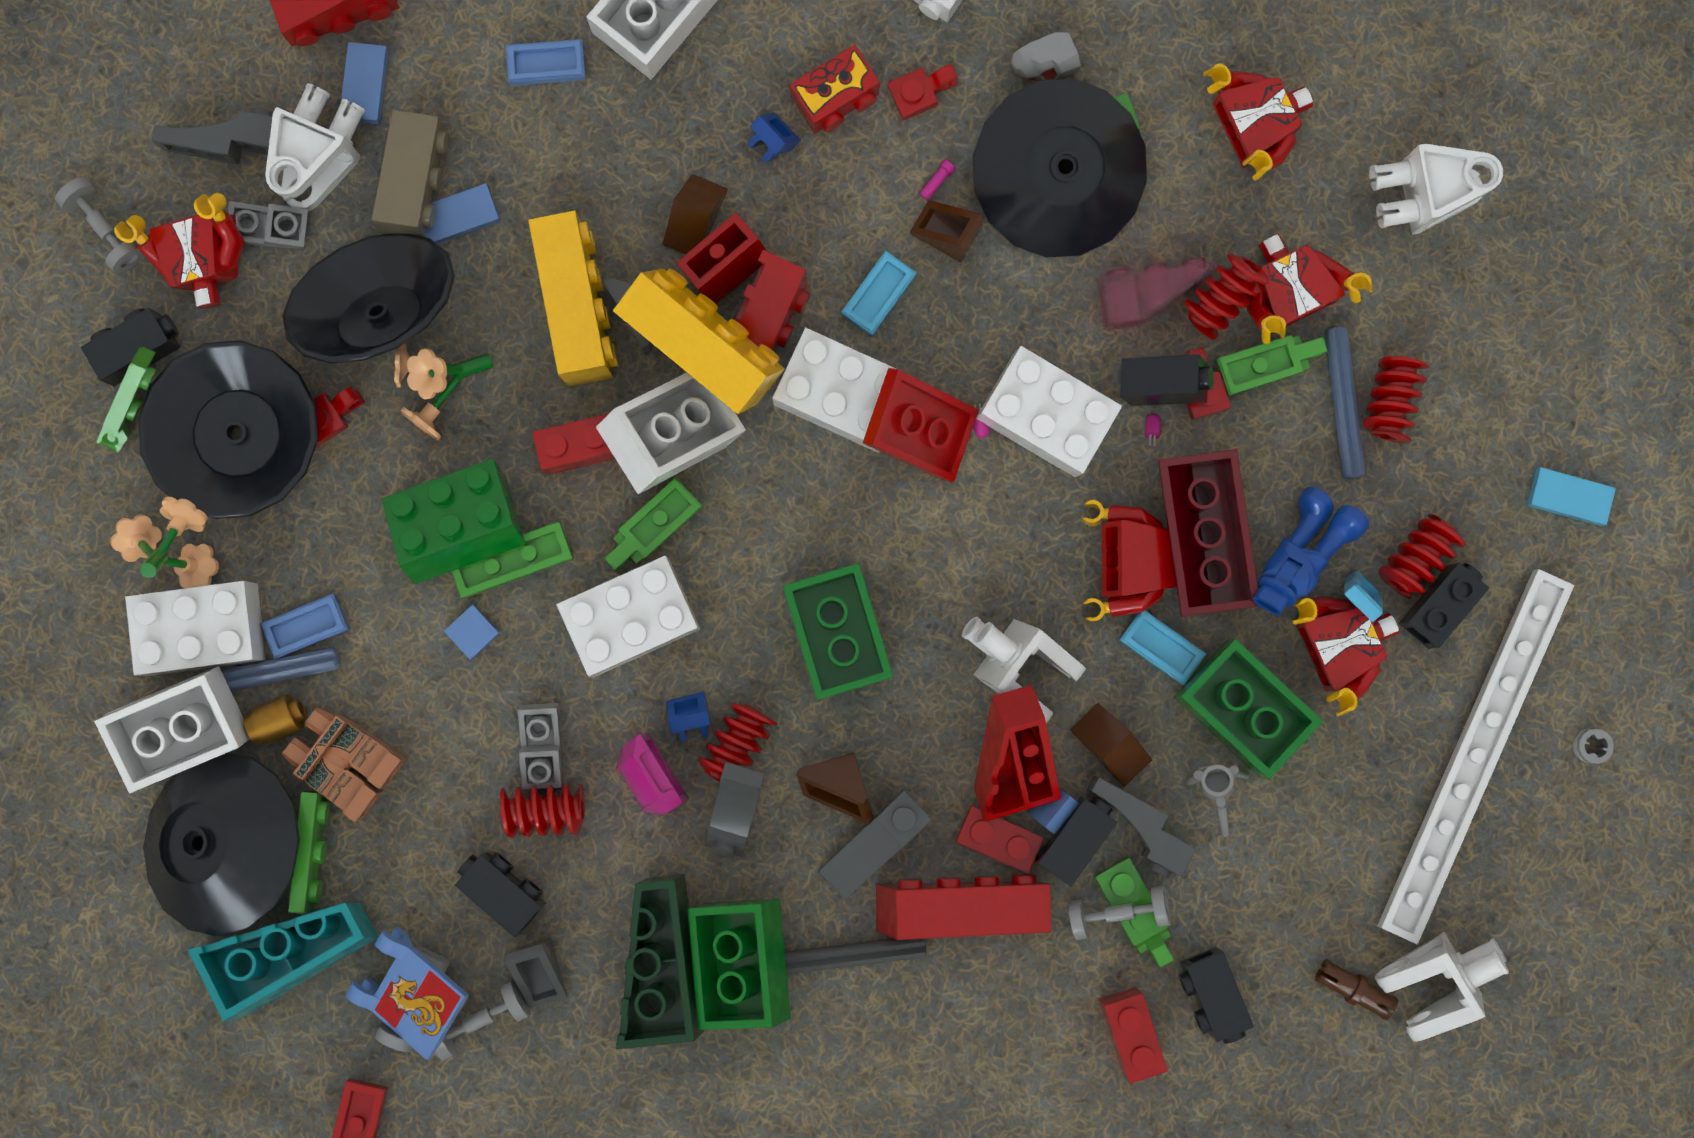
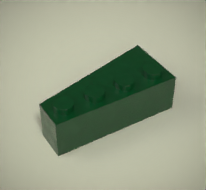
[616,874,704,1050]

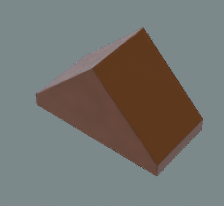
[663,174,728,254]
[910,200,984,263]
[1070,703,1152,787]
[796,752,874,824]

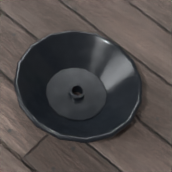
[973,79,1147,258]
[282,234,455,364]
[138,340,318,519]
[143,753,300,937]

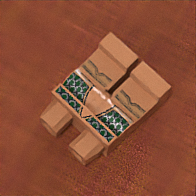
[282,707,408,822]

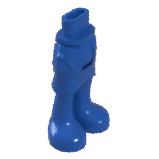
[1253,487,1369,616]

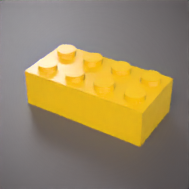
[528,210,619,387]
[613,268,785,414]

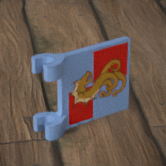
[345,927,469,1060]

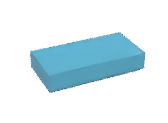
[841,250,917,337]
[1527,467,1616,526]
[1344,570,1383,622]
[1119,610,1206,686]

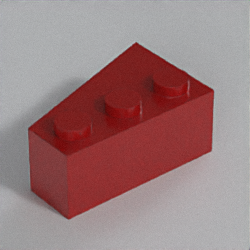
[270,0,400,46]
[733,250,811,352]
[974,685,1061,822]

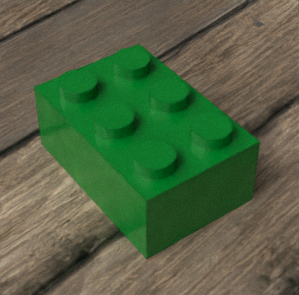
[381,458,526,585]
[783,563,893,700]
[1173,639,1324,780]
[687,898,791,1030]

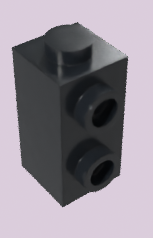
[81,308,181,387]
[1120,354,1214,406]
[1398,562,1489,649]
[1035,796,1118,887]
[455,852,546,938]
[1178,947,1254,1044]

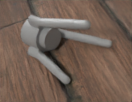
[1185,765,1250,837]

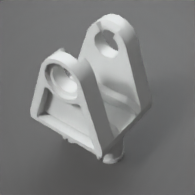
[265,83,365,211]
[1369,144,1503,235]
[961,617,1086,724]
[1374,932,1509,1042]

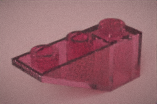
[1097,258,1218,331]

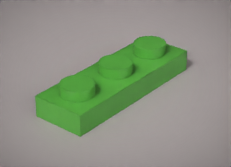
[452,522,574,599]
[288,790,331,914]

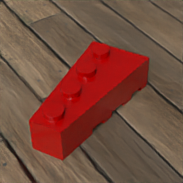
[876,874,1051,940]

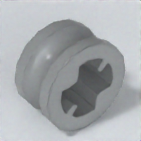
[1572,728,1614,764]

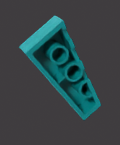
[188,903,378,1021]

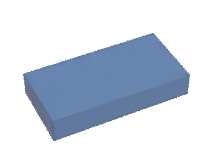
[506,39,586,86]
[341,42,389,125]
[425,183,501,244]
[260,593,350,659]

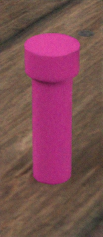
[919,159,956,201]

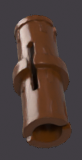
[1315,959,1398,1020]

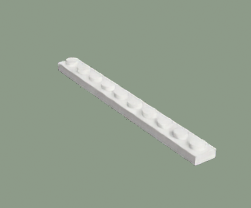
[1377,569,1574,945]

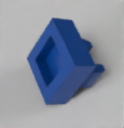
[748,113,801,162]
[666,692,710,742]

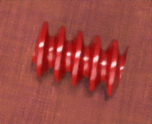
[1184,253,1270,340]
[1362,356,1430,443]
[1378,513,1466,599]
[697,703,778,782]
[499,784,585,838]

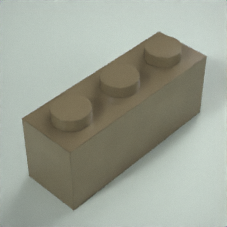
[371,110,449,237]

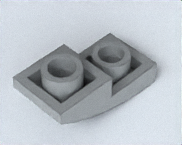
[228,201,308,249]
[517,703,562,790]

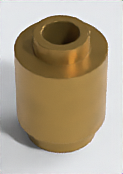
[243,694,307,745]

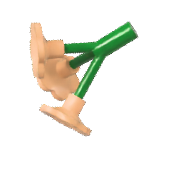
[394,344,493,441]
[110,496,219,588]

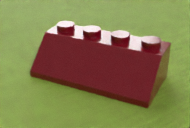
[1158,449,1258,617]

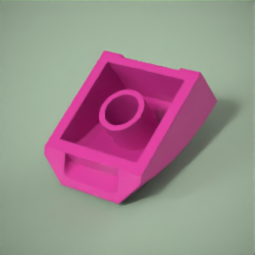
[615,733,689,816]

